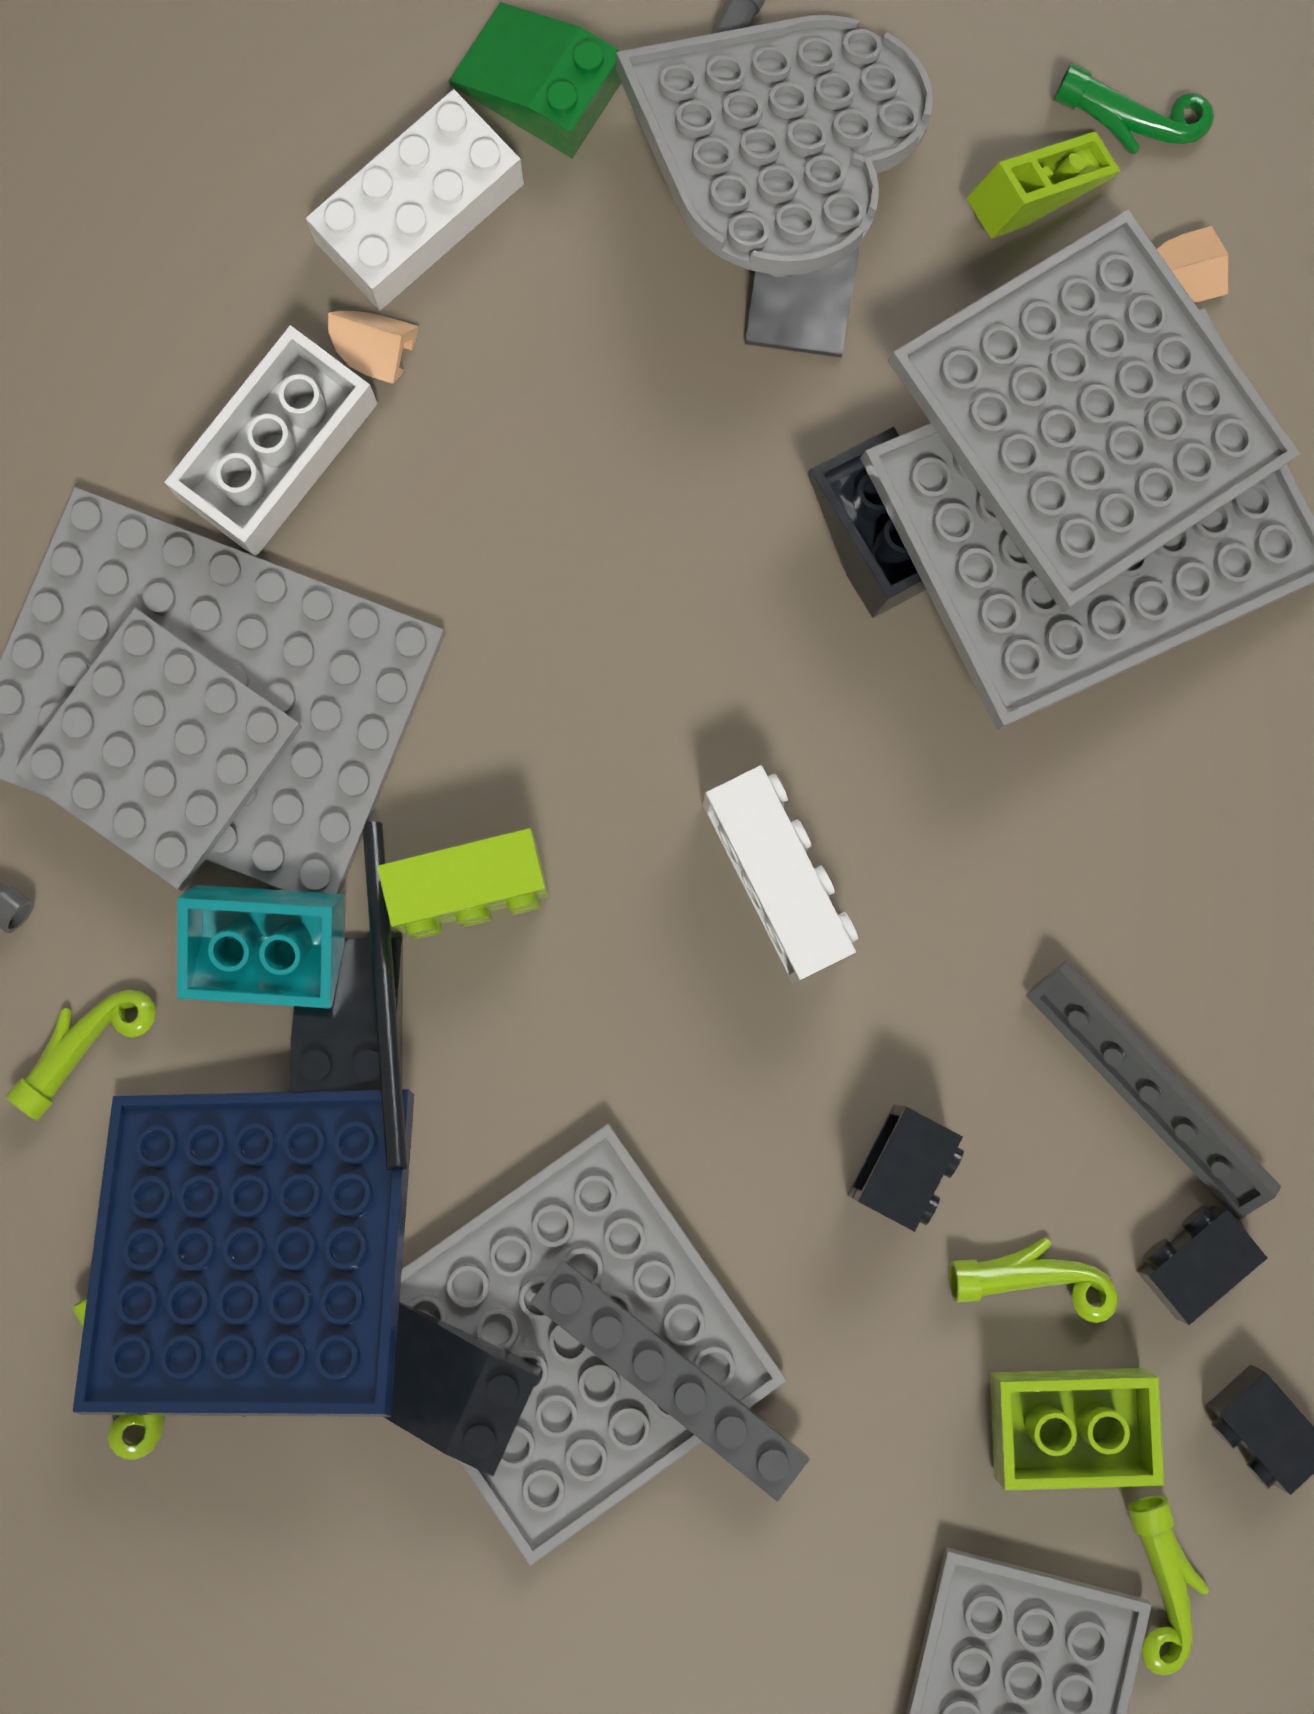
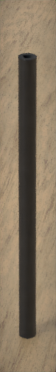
[363,821,408,1171]

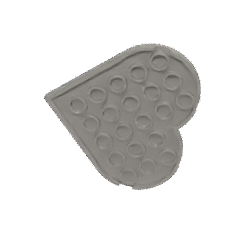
[615,15,933,277]

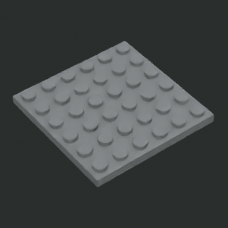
[888,210,1300,612]
[400,1123,787,1566]

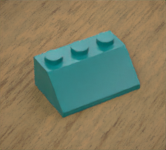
[177,885,346,1008]

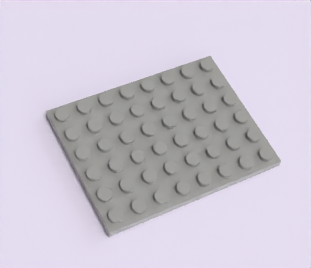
[860,308,1314,730]
[0,487,446,894]

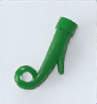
[1053,62,1214,154]

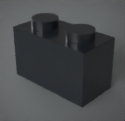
[1136,1206,1268,1325]
[1205,1364,1314,1495]

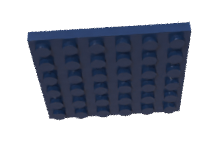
[73,1089,414,1417]

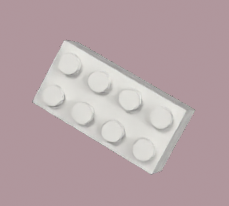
[306,89,524,311]
[164,325,378,557]
[702,765,859,984]

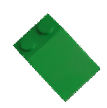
[449,2,622,158]

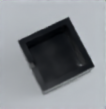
[847,1105,964,1232]

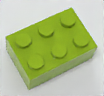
[377,828,550,939]
[990,1368,1164,1490]

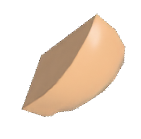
[1157,226,1228,303]
[328,311,419,384]

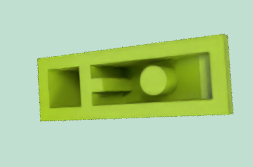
[966,131,1121,239]

